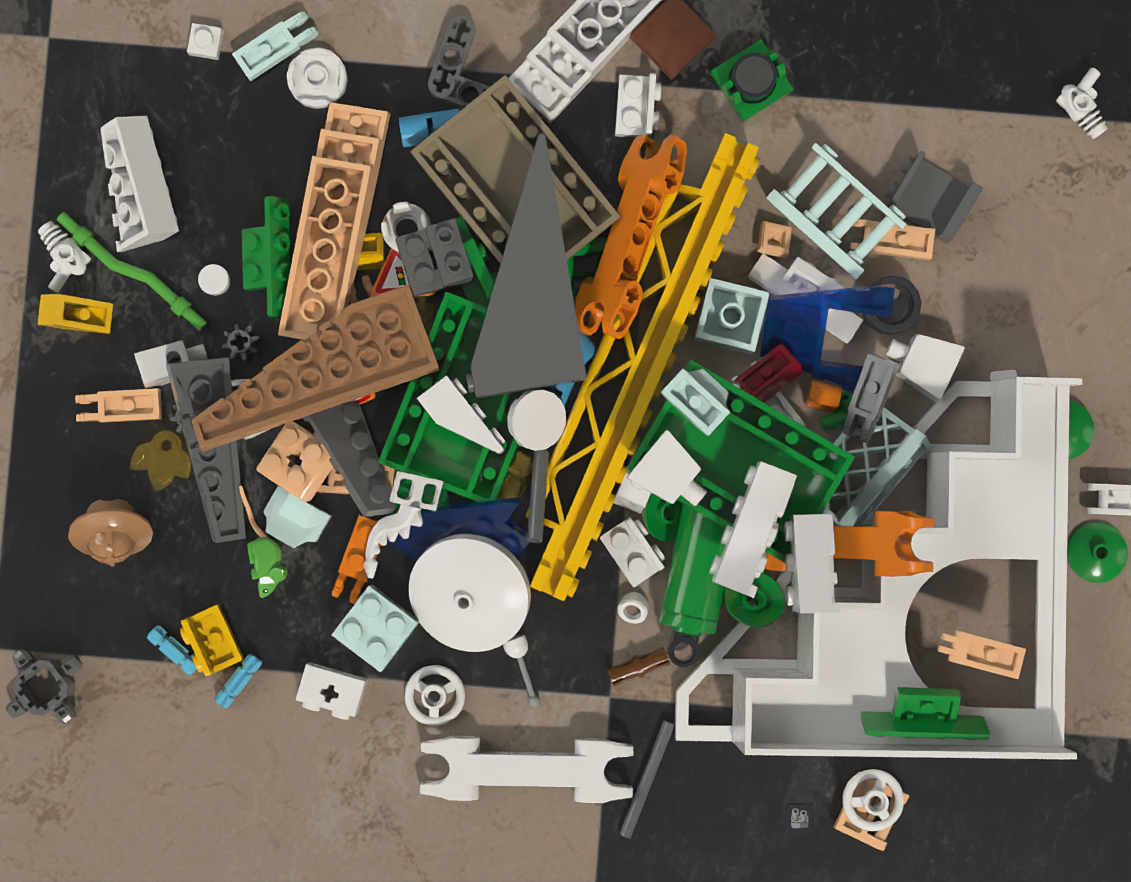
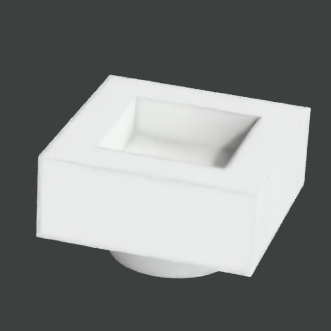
[187,23,224,60]

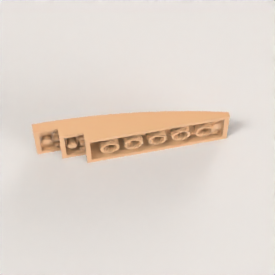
[278,102,390,340]

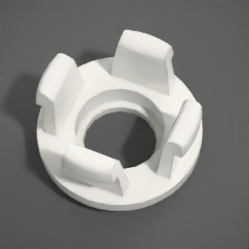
[381,202,431,252]

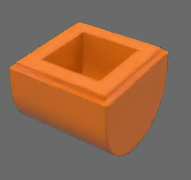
[804,380,842,412]

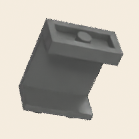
[885,151,983,244]

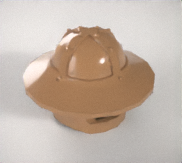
[68,499,153,567]

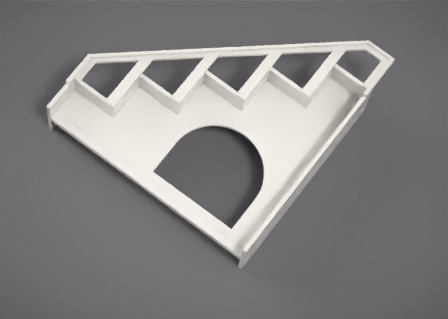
[675,377,1082,759]

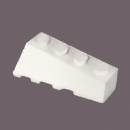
[101,116,179,252]
[709,461,797,598]

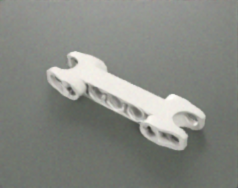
[420,735,633,803]

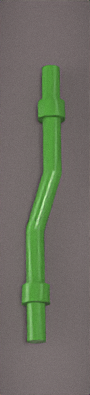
[57,212,207,331]

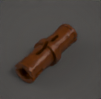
[607,647,670,687]

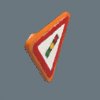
[370,248,436,297]

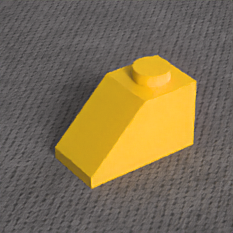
[37,294,113,334]

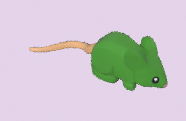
[239,486,288,598]

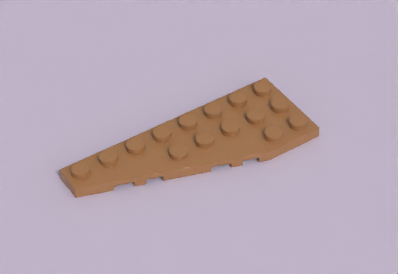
[191,285,439,452]

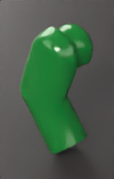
[819,392,853,431]

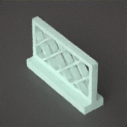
[823,408,931,526]

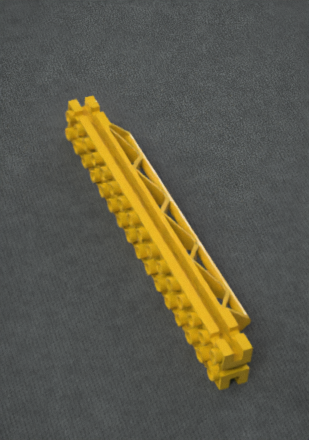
[525,133,761,601]

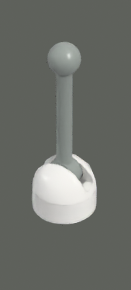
[503,634,540,707]

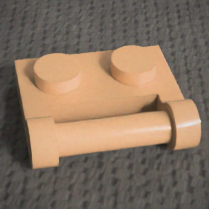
[833,771,909,851]

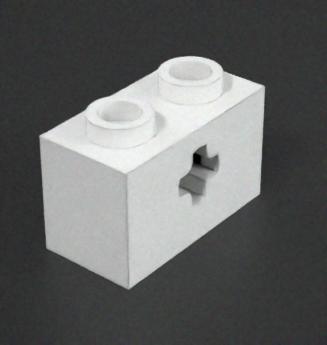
[296,662,368,720]

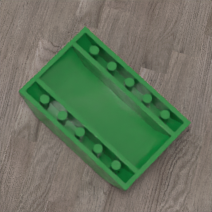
[378,292,541,508]
[626,360,855,563]

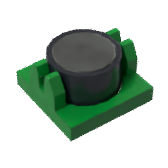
[710,39,794,123]

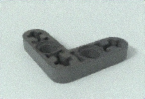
[428,15,490,108]

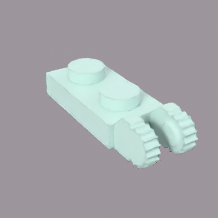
[232,11,318,81]

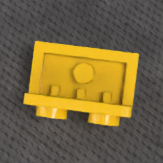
[180,604,244,677]

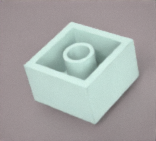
[693,278,769,355]
[332,585,419,672]

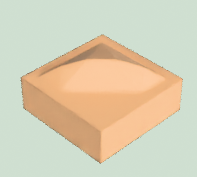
[757,221,792,258]

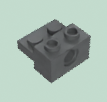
[395,218,473,298]

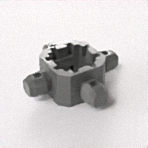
[6,649,83,724]

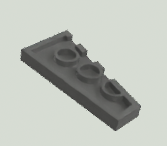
[303,403,396,517]

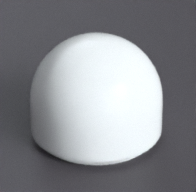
[618,592,649,624]

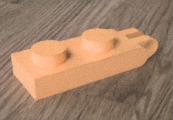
[937,630,1026,679]

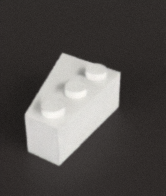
[784,514,840,613]

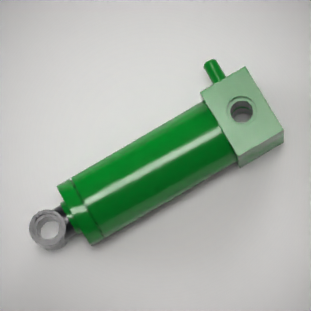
[659,504,725,667]

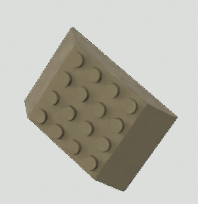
[410,75,620,265]

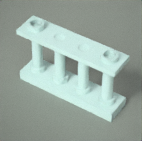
[766,143,907,280]

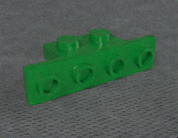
[242,196,291,318]
[455,217,497,308]
[860,687,990,741]

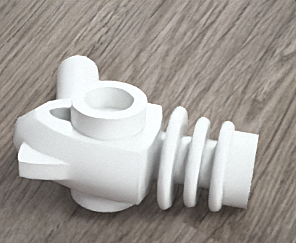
[1056,68,1108,139]
[38,221,91,293]

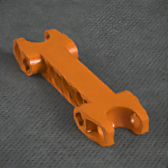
[575,135,687,339]
[764,511,934,577]

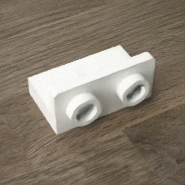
[615,73,661,138]
[599,517,665,588]

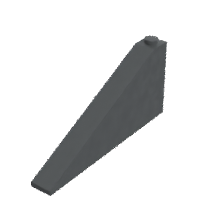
[466,133,587,399]

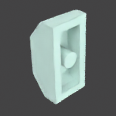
[661,369,730,436]
[263,485,332,548]

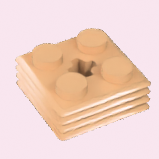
[256,421,333,503]

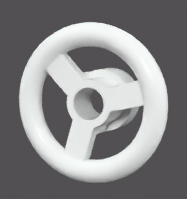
[405,665,465,726]
[843,769,904,831]

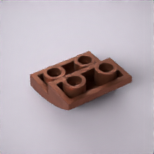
[629,0,717,80]

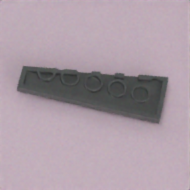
[166,357,246,543]

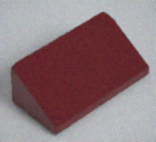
[734,343,803,403]

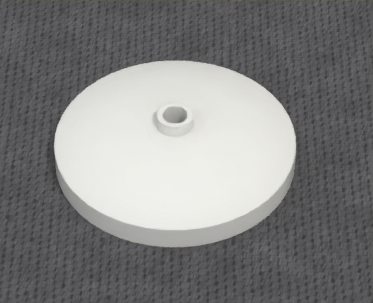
[409,534,531,652]

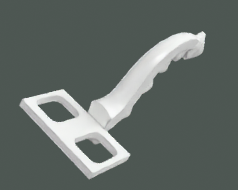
[363,471,443,578]

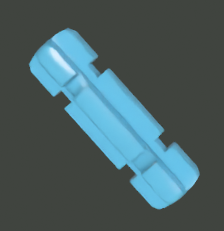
[147,625,197,675]
[214,654,262,708]

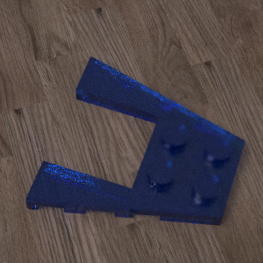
[760,284,895,393]

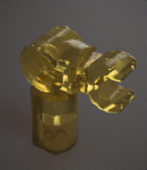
[496,451,533,511]

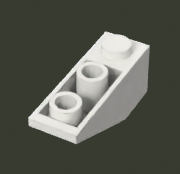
[417,375,505,454]

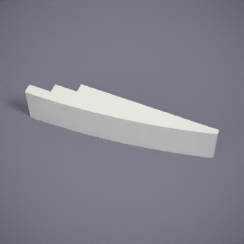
[508,0,664,125]

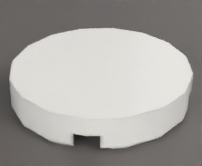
[287,47,348,109]
[507,388,566,451]

